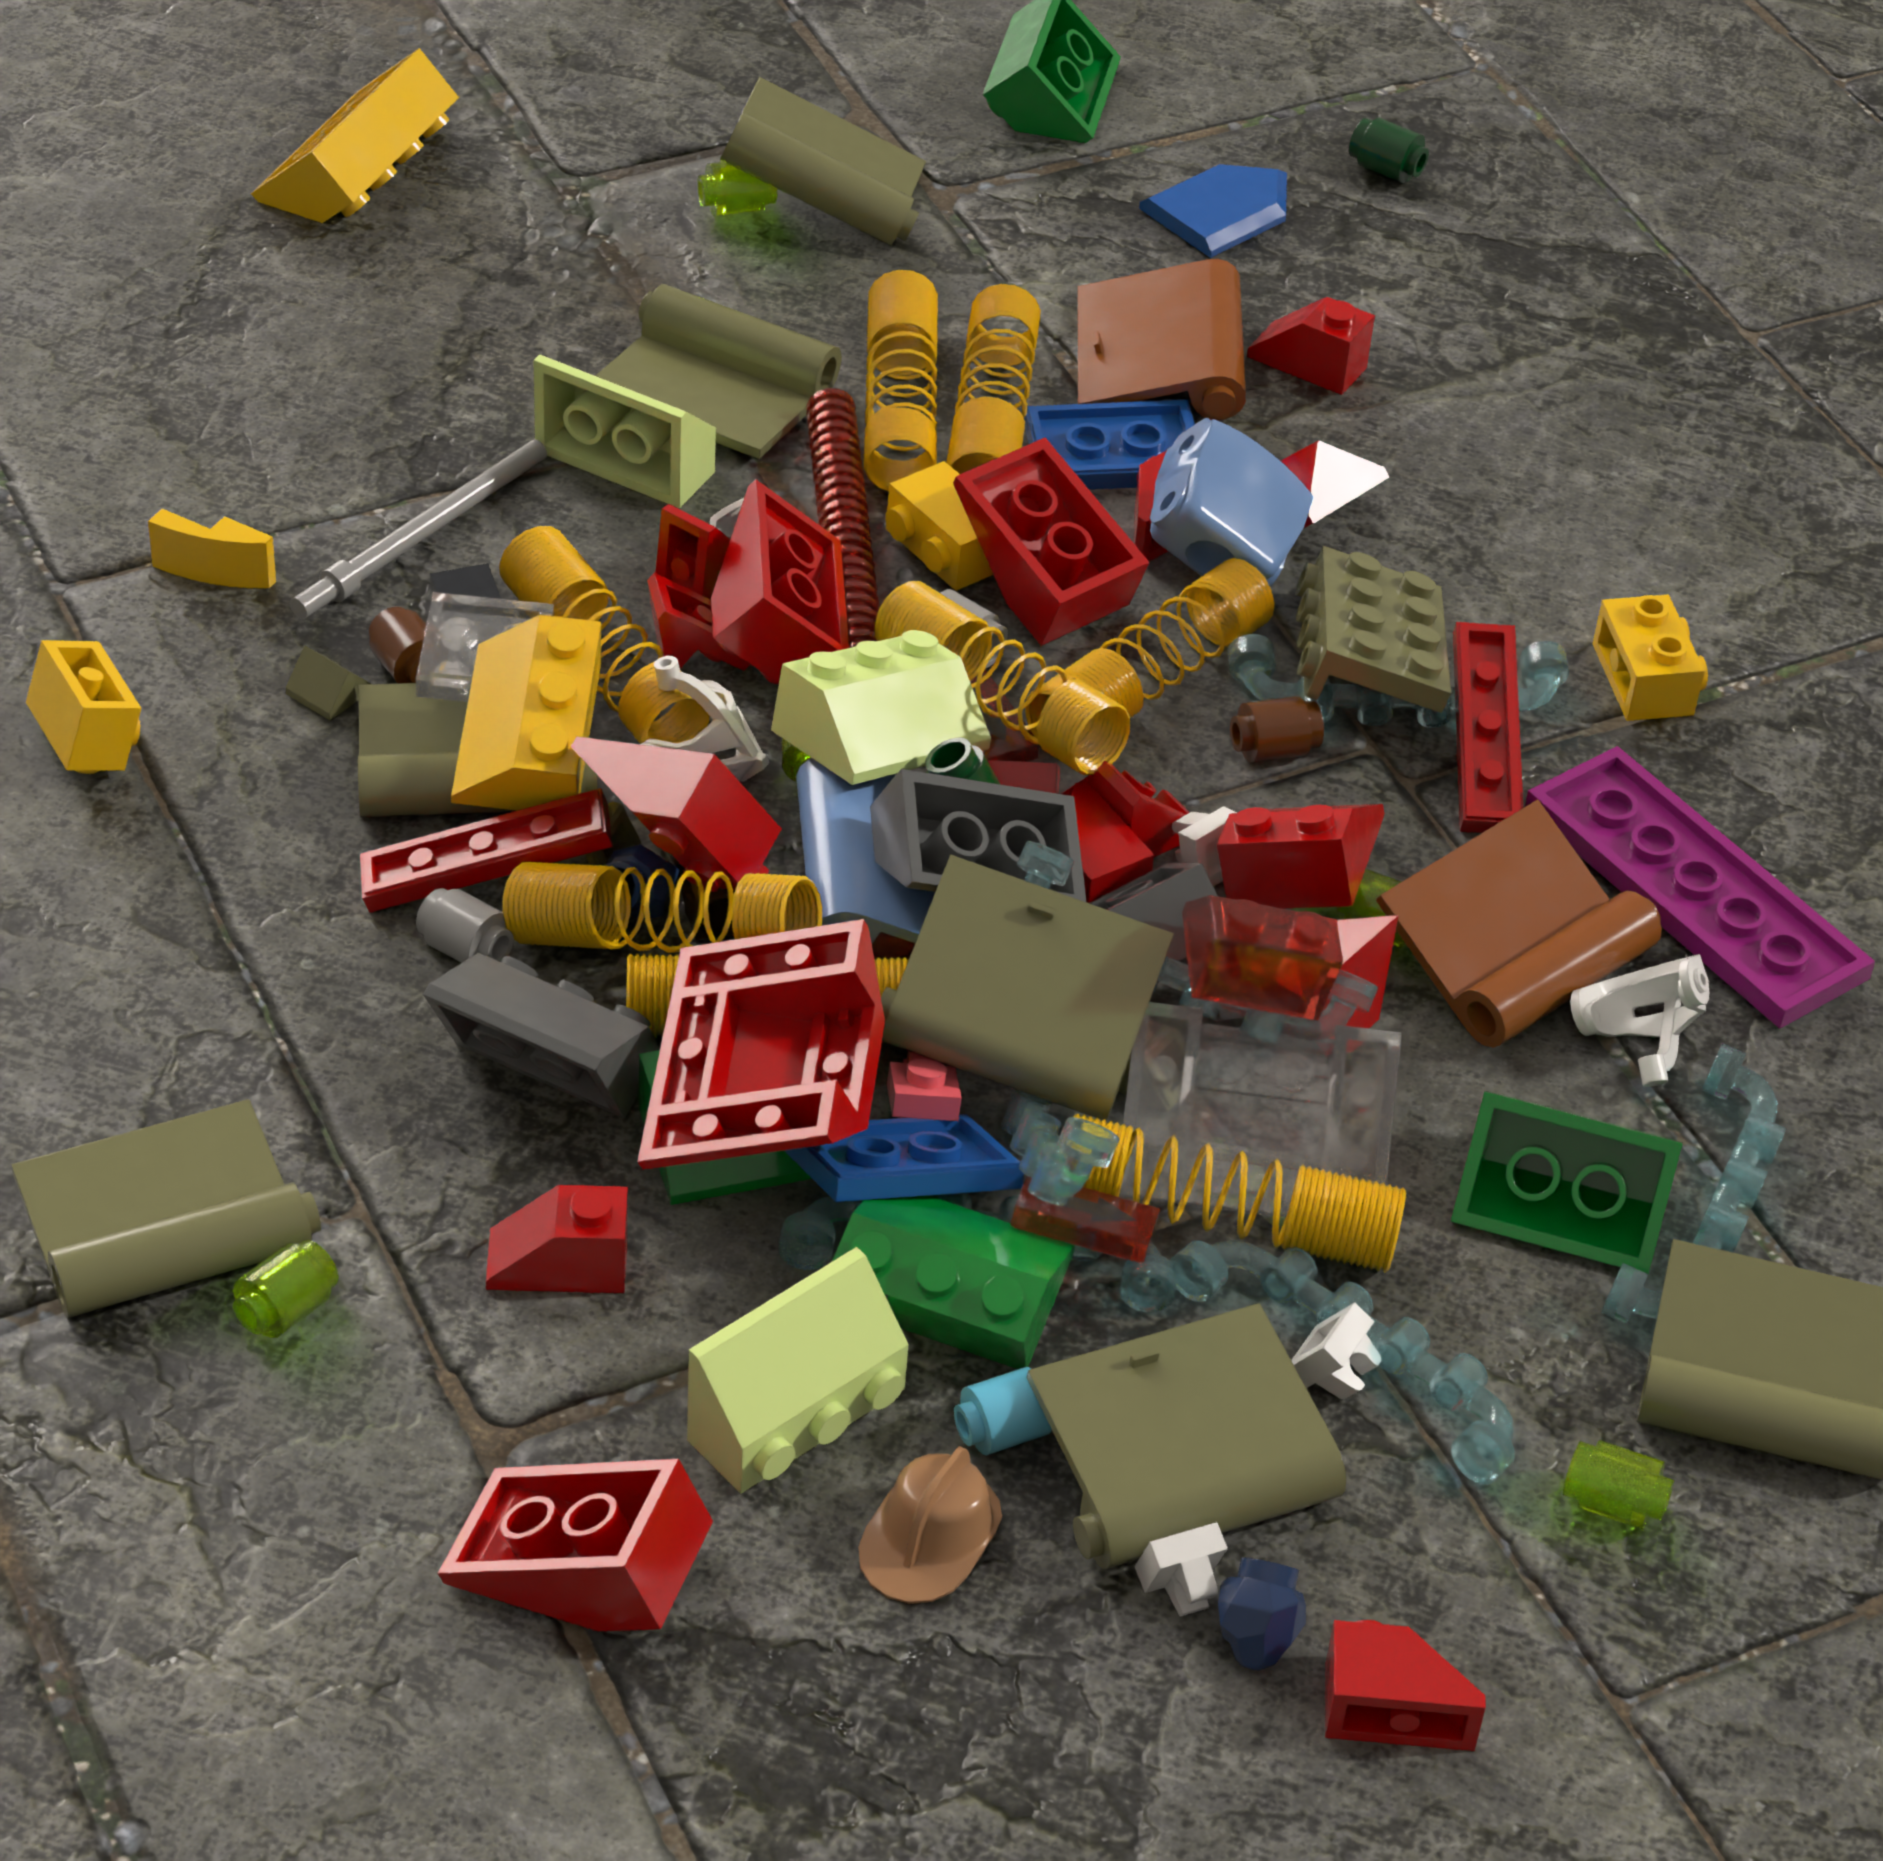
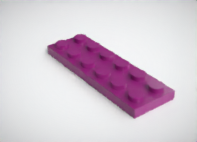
[1525,746,1875,1029]

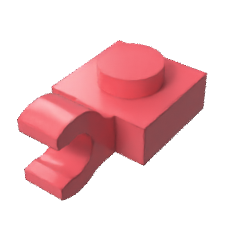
[887,1051,962,1121]

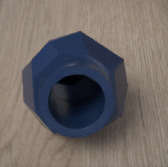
[604,844,681,920]
[1218,1557,1306,1671]

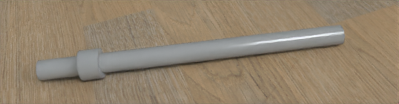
[290,439,547,619]

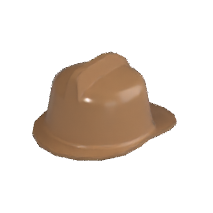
[858,1446,1002,1604]

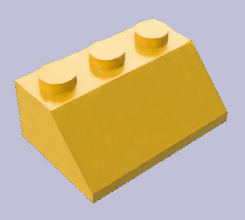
[451,615,601,811]

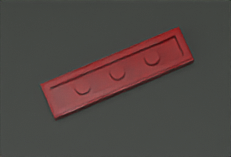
[1453,622,1523,833]
[360,788,613,913]

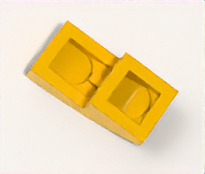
[148,509,276,588]

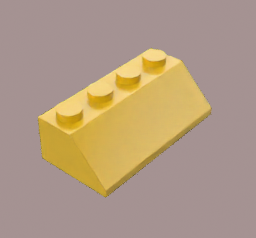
[251,48,459,223]

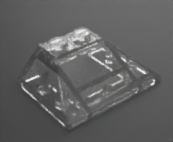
[1119,1002,1402,1217]

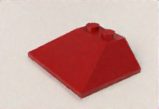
[637,919,885,1170]

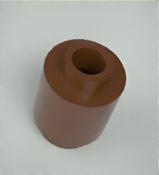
[369,607,449,684]
[1230,696,1324,763]

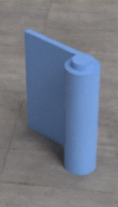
[796,758,935,944]

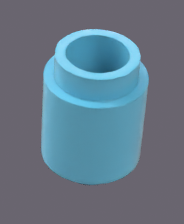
[954,1367,1052,1455]

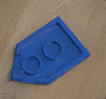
[1139,164,1287,258]

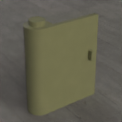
[720,77,926,246]
[595,284,842,459]
[358,682,597,817]
[881,854,1174,1122]
[11,1099,321,1318]
[1636,1239,1883,1480]
[1027,1303,1346,1569]

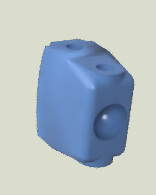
[1150,418,1314,587]

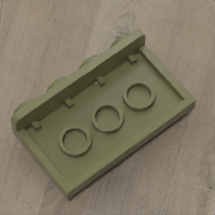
[1295,546,1451,713]

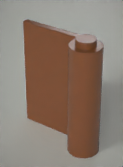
[1078,259,1246,420]
[1375,799,1662,1048]

